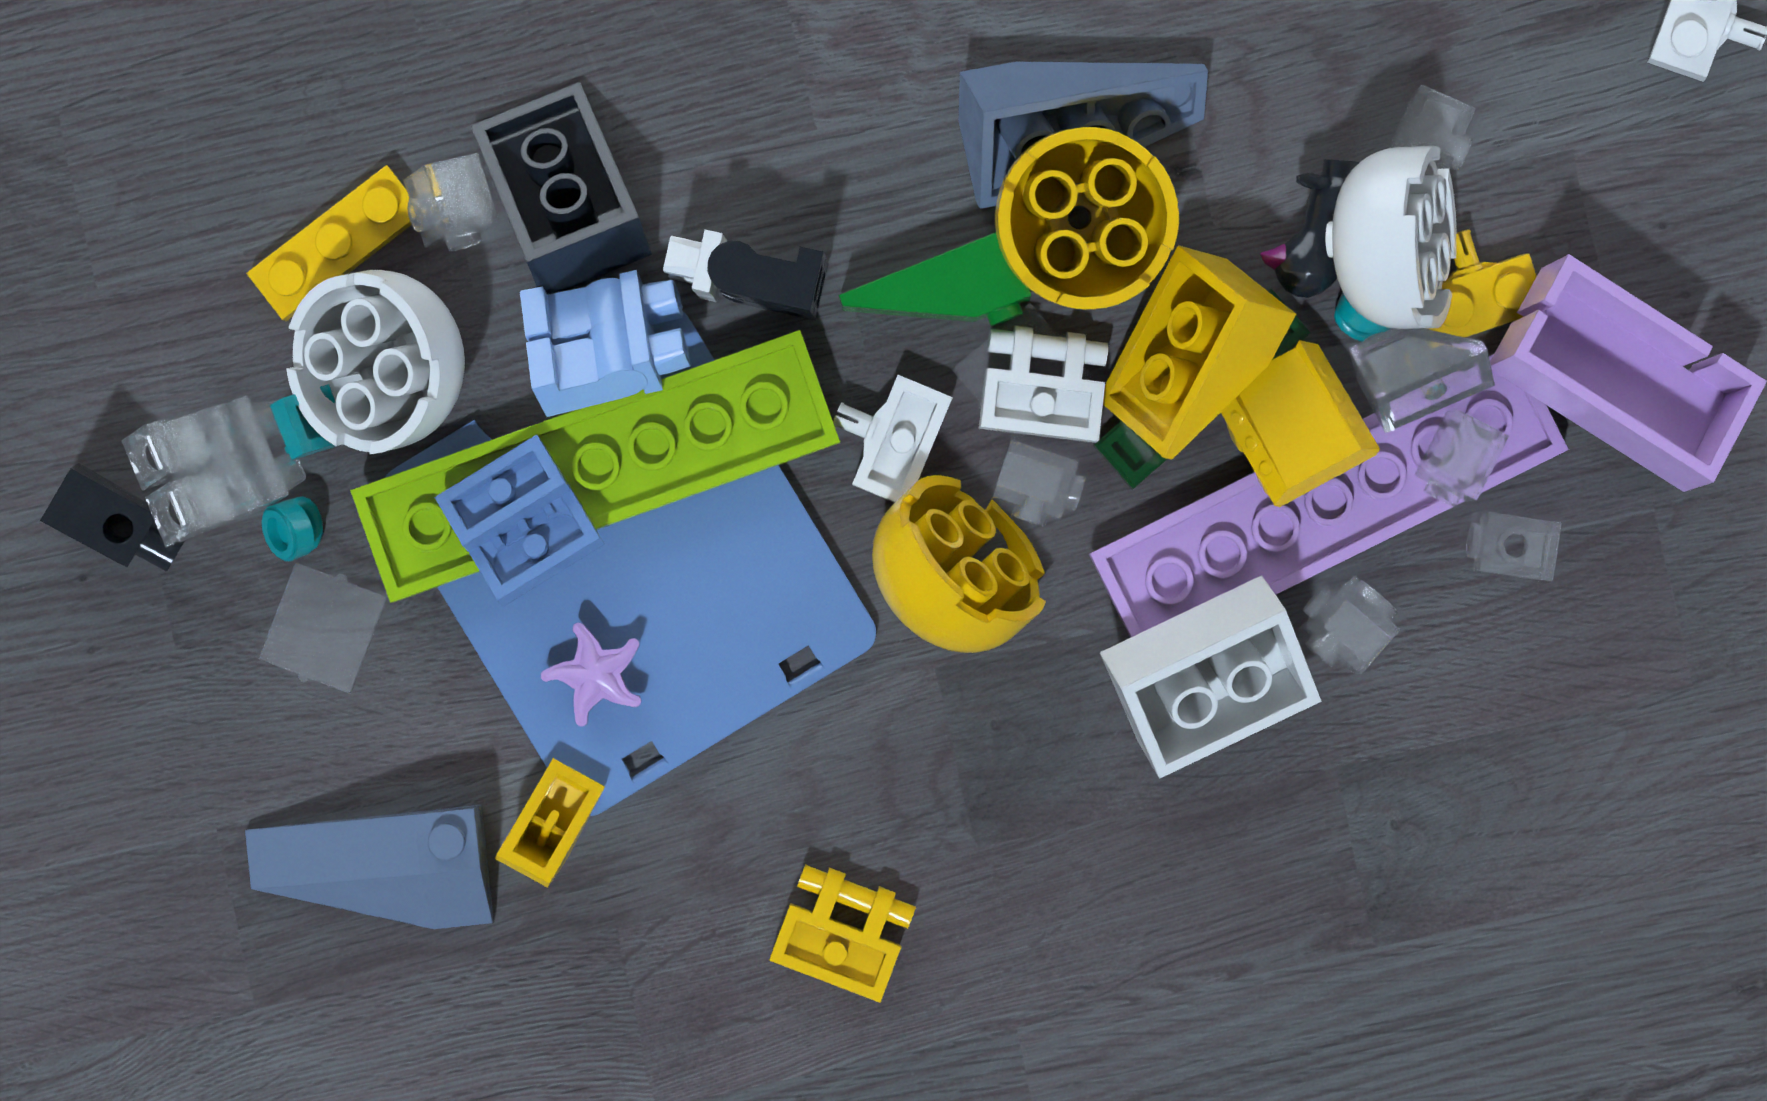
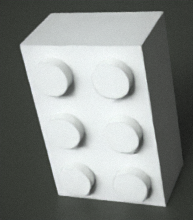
[1100,575,1322,779]

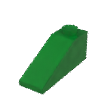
[839,232,1032,326]

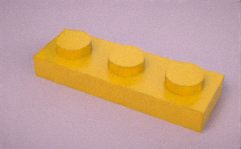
[246,165,425,322]

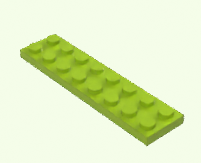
[350,330,840,603]

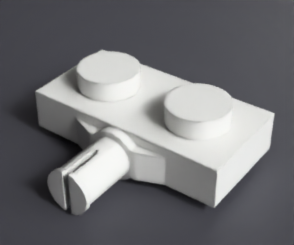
[1647,0,1767,82]
[833,375,953,503]

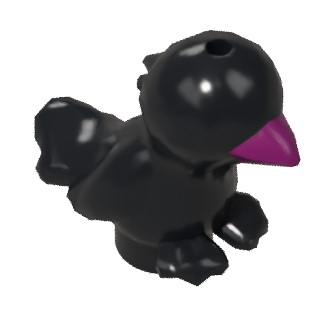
[1259,159,1360,298]

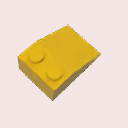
[1103,245,1296,460]

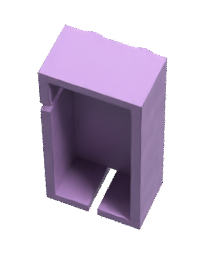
[1487,254,1767,492]

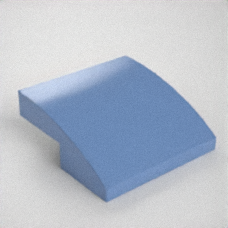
[435,435,605,607]

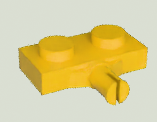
[1425,229,1537,347]

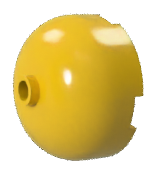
[995,127,1179,309]
[872,475,1046,653]

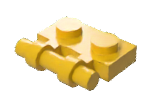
[769,865,916,1003]

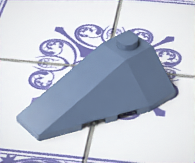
[958,62,1208,209]
[245,805,494,929]

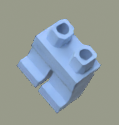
[520,270,691,417]

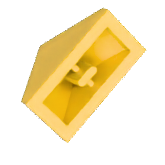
[495,758,605,888]

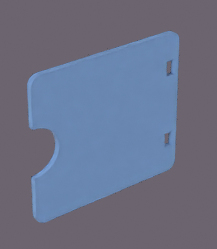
[385,312,876,816]

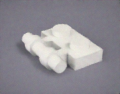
[979,325,1108,443]

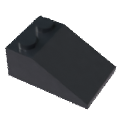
[471,82,652,294]

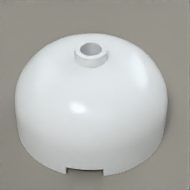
[1325,146,1457,329]
[286,270,465,454]

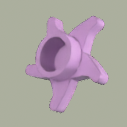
[541,623,642,727]

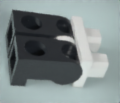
[663,230,829,321]

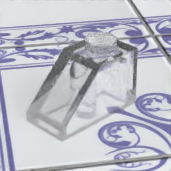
[1349,328,1495,433]

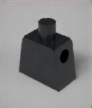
[40,463,185,572]

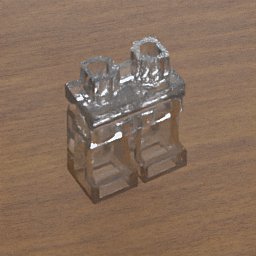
[122,396,306,547]

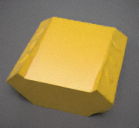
[1221,340,1380,507]

